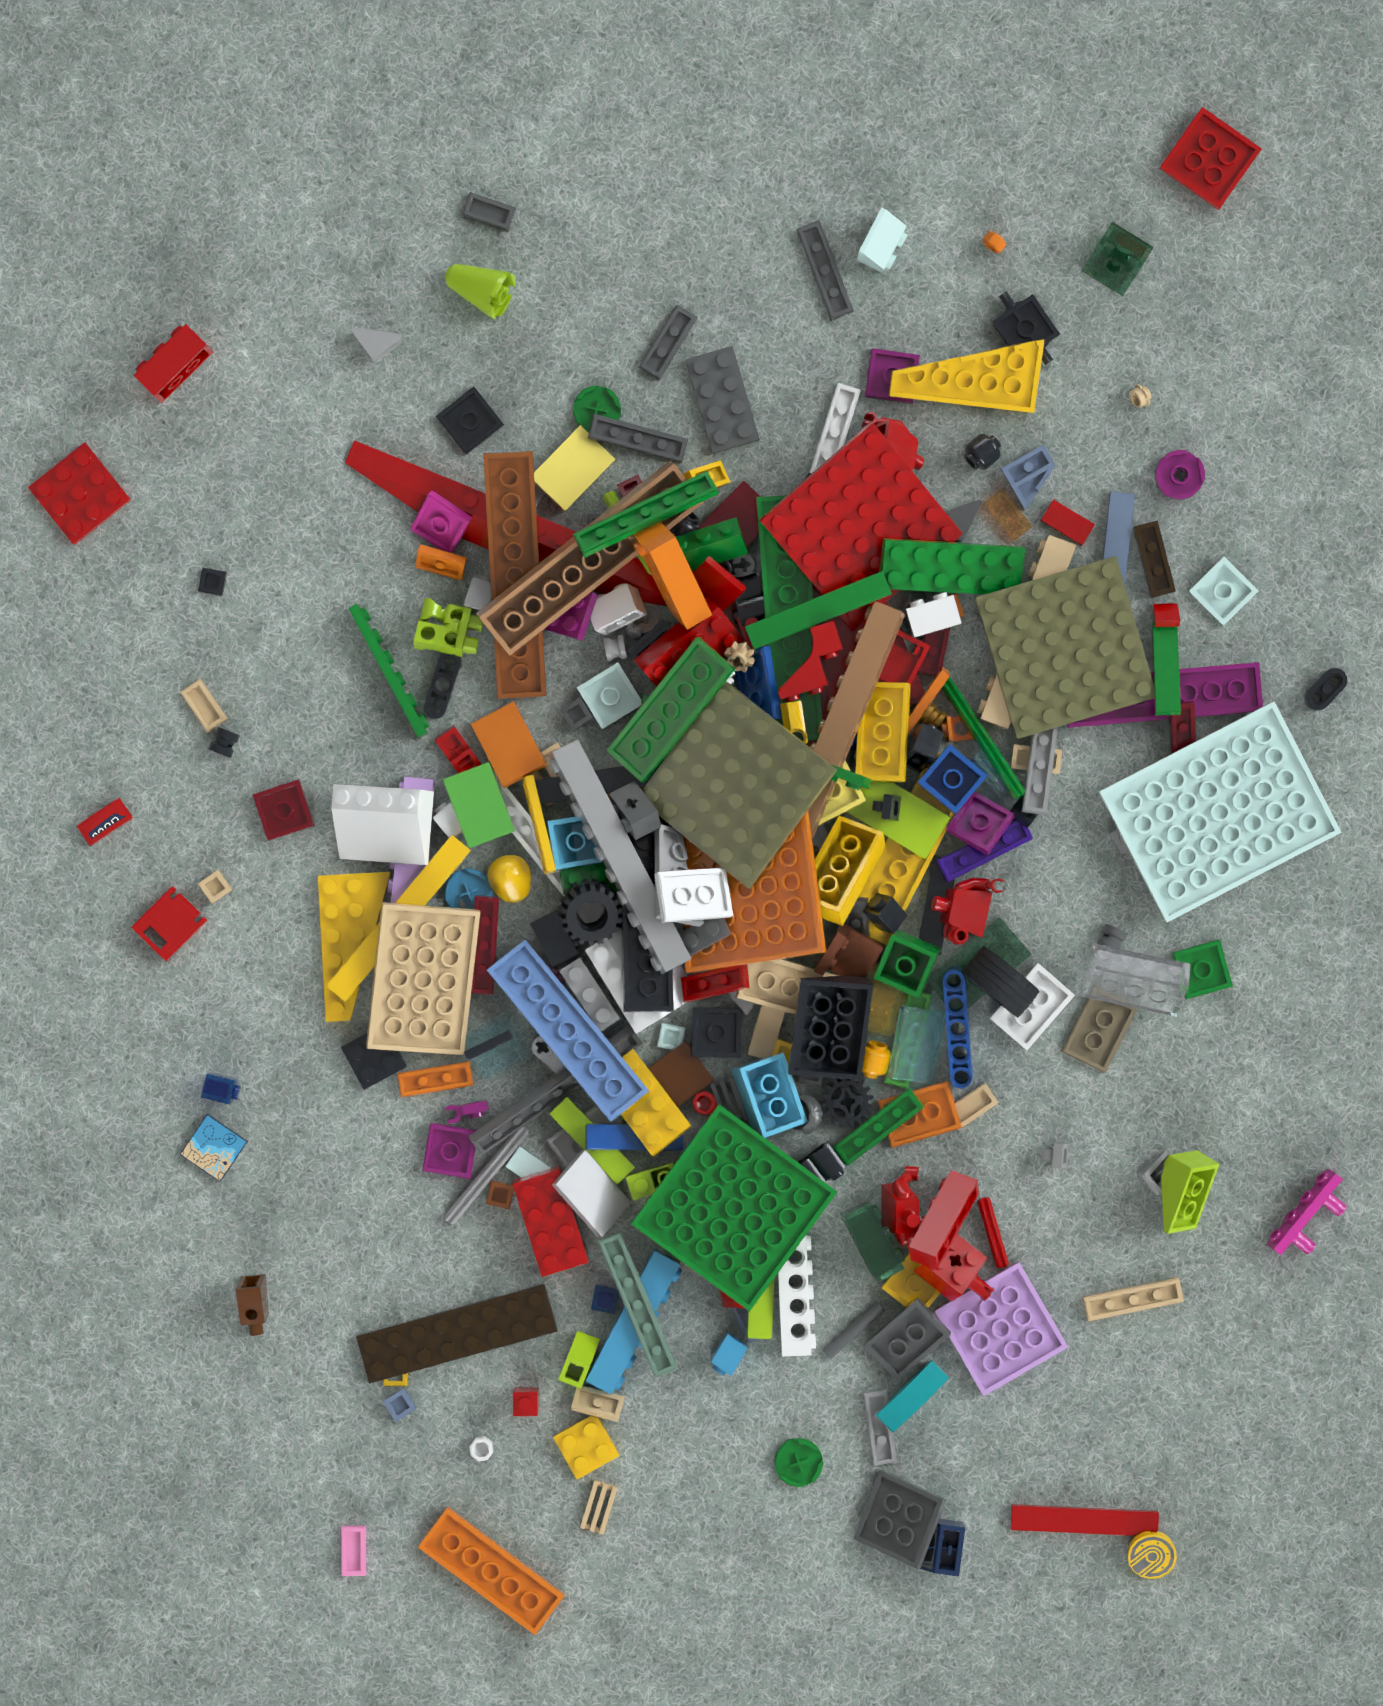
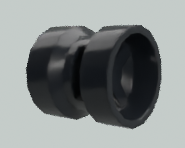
[208,726,240,758]

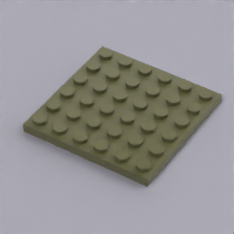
[975,556,1155,739]
[642,681,838,888]

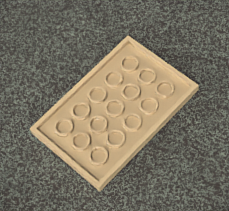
[366,902,480,1055]

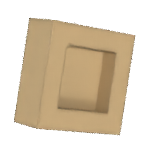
[198,870,233,904]

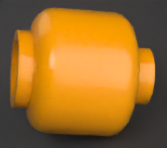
[862,1040,891,1079]

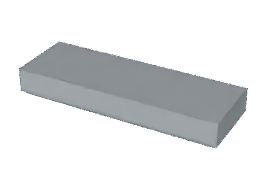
[863,1389,897,1466]

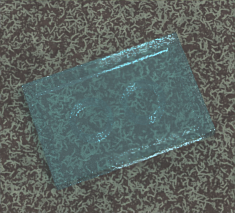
[887,1005,945,1084]

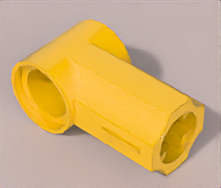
[780,701,808,744]

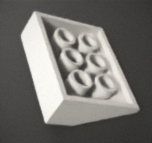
[331,784,434,865]
[585,928,687,1034]

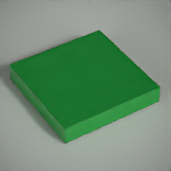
[1172,939,1233,1000]

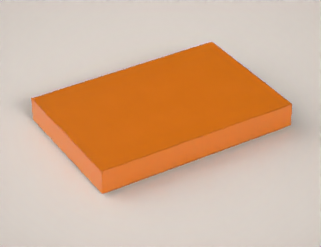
[471,701,547,788]
[878,1080,962,1148]

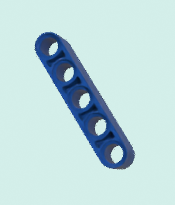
[943,966,973,1089]

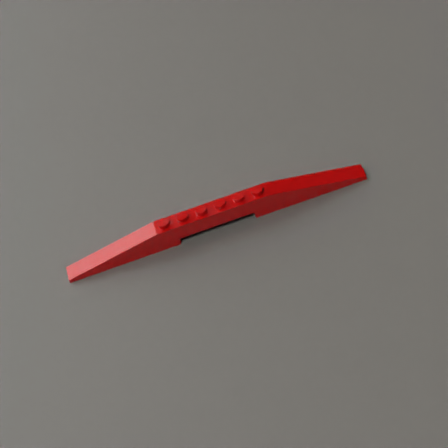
[345,440,667,606]

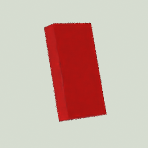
[1040,499,1095,546]

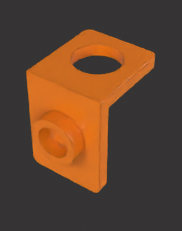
[941,716,974,742]

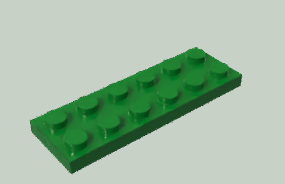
[879,538,1026,594]
[606,637,735,782]

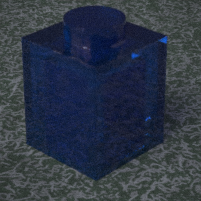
[201,1072,241,1104]

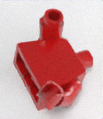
[861,412,924,470]
[931,878,1005,945]
[881,1165,920,1246]

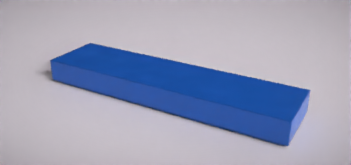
[585,1124,683,1151]

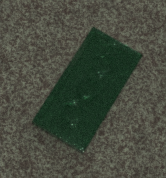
[927,917,1031,1009]

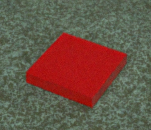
[692,556,746,612]

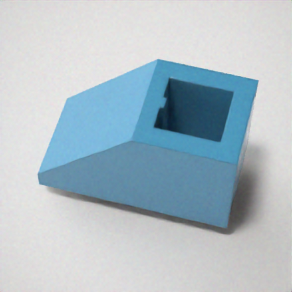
[711,1331,748,1376]

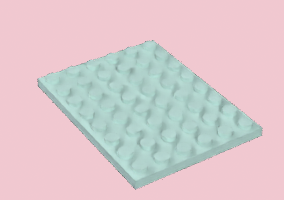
[1099,702,1342,923]

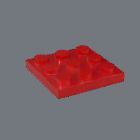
[1159,107,1262,210]
[28,442,131,545]

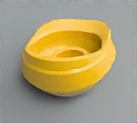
[487,855,531,903]

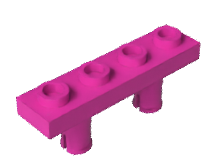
[1267,1169,1347,1255]

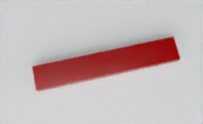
[1010,1504,1159,1536]

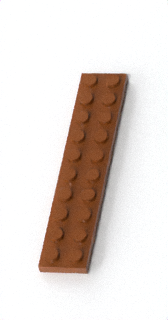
[483,451,546,699]

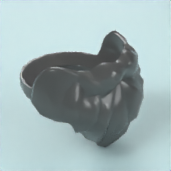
[793,1094,823,1134]

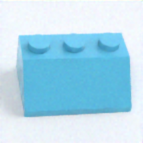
[731,1052,808,1138]

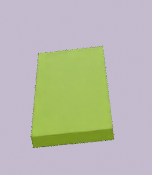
[847,781,951,859]

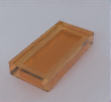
[983,488,1033,542]

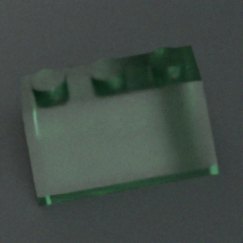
[839,1201,905,1283]

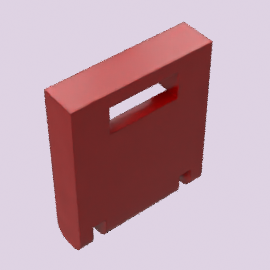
[878,630,931,686]
[131,886,208,962]

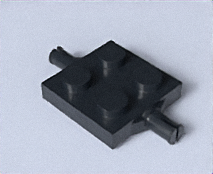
[992,291,1060,365]

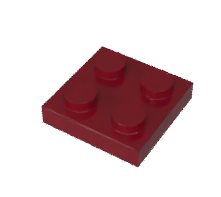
[252,779,315,841]

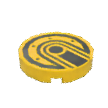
[1127,1531,1177,1579]

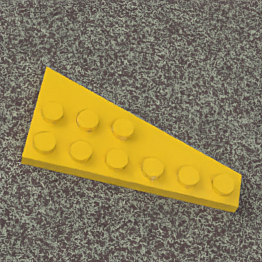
[889,339,1045,413]
[318,872,391,1022]

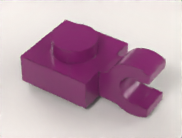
[445,1100,489,1124]

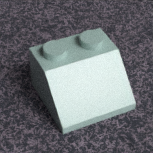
[857,207,908,273]

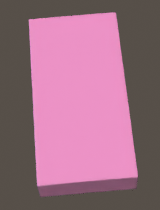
[341,1525,366,1576]

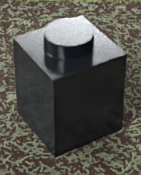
[863,893,908,934]

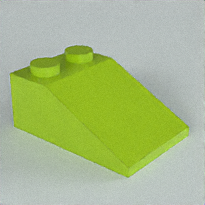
[1161,1150,1220,1234]

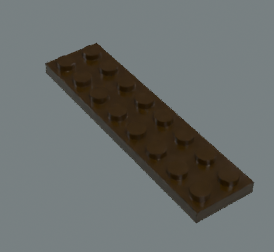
[356,1284,558,1384]

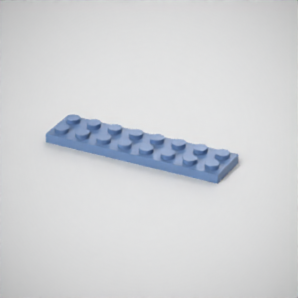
[487,940,649,1123]

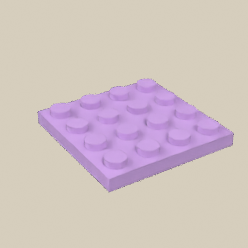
[934,1261,1068,1396]

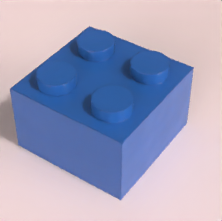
[917,744,988,814]

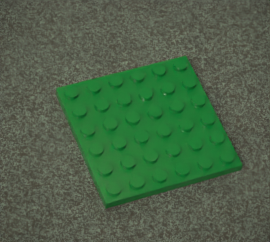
[631,1104,837,1311]

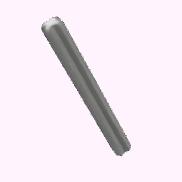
[444,1127,529,1225]

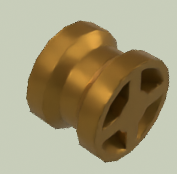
[918,702,947,727]

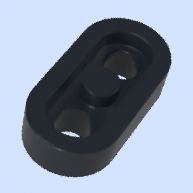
[1304,668,1347,711]

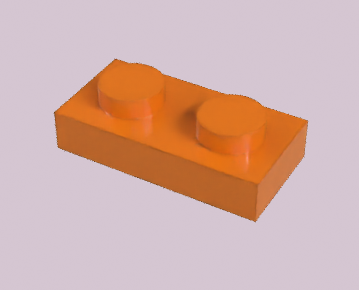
[415,544,467,581]

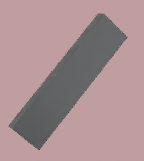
[796,220,854,321]
[588,414,688,463]

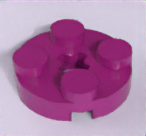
[1155,450,1205,500]

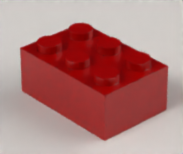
[133,324,214,403]

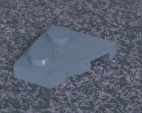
[1000,444,1056,510]

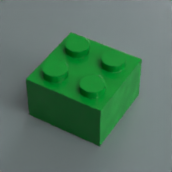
[873,929,941,998]

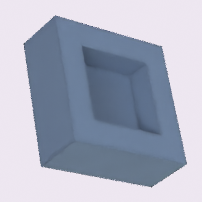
[383,1387,417,1422]

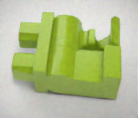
[413,598,484,657]

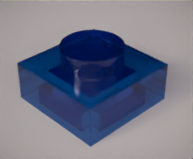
[591,1285,619,1314]

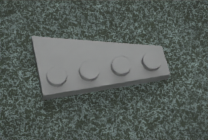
[655,825,704,927]

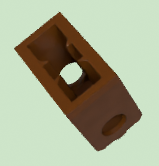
[236,1274,269,1336]

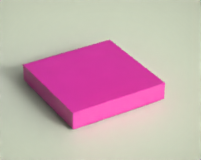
[410,491,473,553]

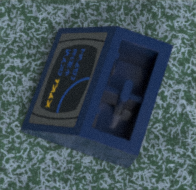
[920,1519,965,1577]

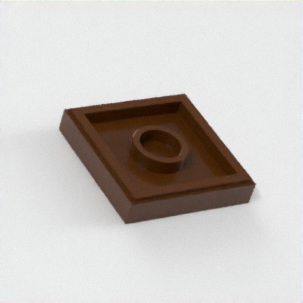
[648,1040,714,1107]

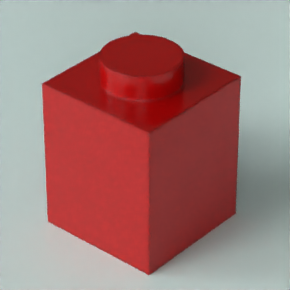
[513,1387,539,1416]

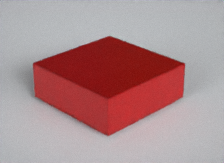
[1153,603,1180,627]

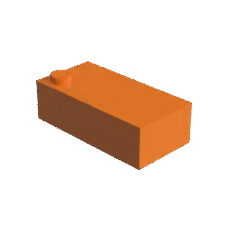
[633,522,712,630]

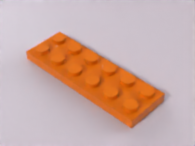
[418,1506,565,1635]

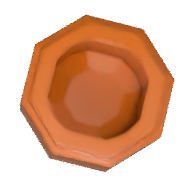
[982,231,1006,254]

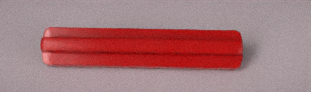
[977,1197,1009,1268]

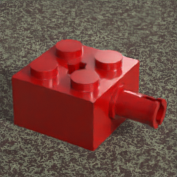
[913,1234,994,1302]

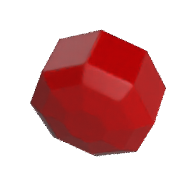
[692,1091,716,1115]

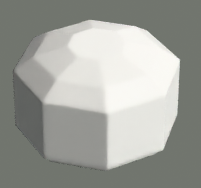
[469,1436,494,1461]

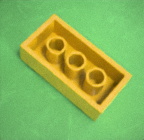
[815,816,886,926]

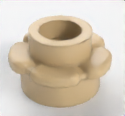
[1129,384,1151,408]

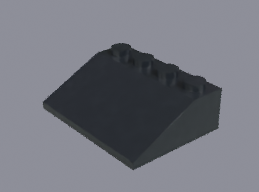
[788,976,874,1080]

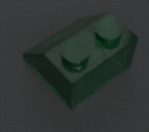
[1082,222,1154,296]

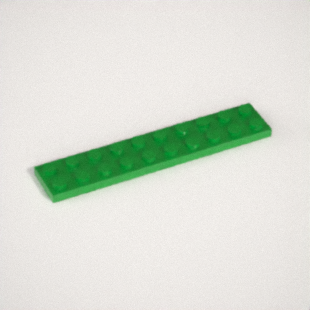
[756,495,822,741]

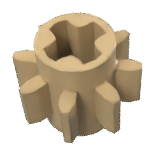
[724,641,755,673]

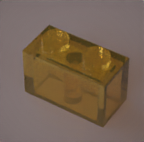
[868,982,906,1037]

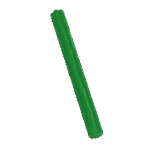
[942,676,1025,799]

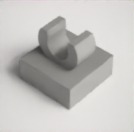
[1042,1142,1069,1169]

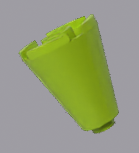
[445,263,515,319]

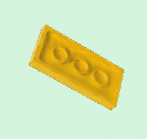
[855,682,911,782]
[621,1049,692,1157]

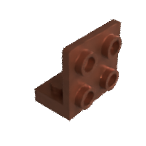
[814,923,884,977]

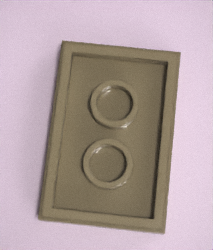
[1061,986,1138,1073]

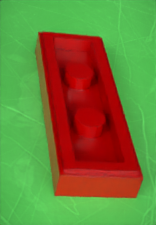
[681,964,750,1002]

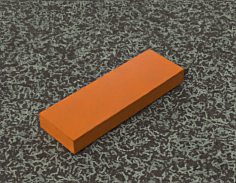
[908,666,950,734]
[397,1061,474,1097]

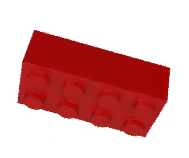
[634,597,745,687]
[512,1165,589,1277]

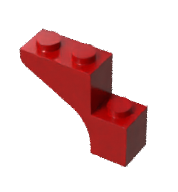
[778,621,842,703]

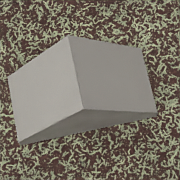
[352,327,403,363]
[1137,1149,1171,1195]

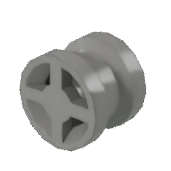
[603,635,627,662]

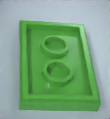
[443,762,515,849]

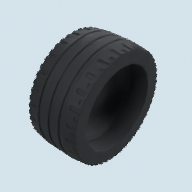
[962,946,1040,1018]

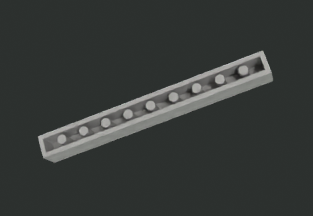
[548,740,692,975]

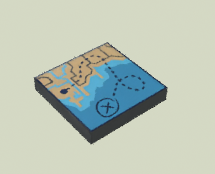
[180,1114,248,1182]

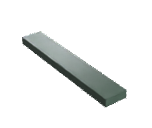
[598,1231,678,1378]

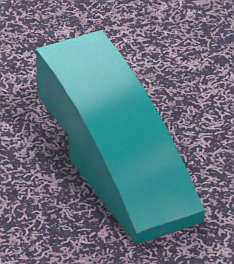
[876,1361,949,1433]

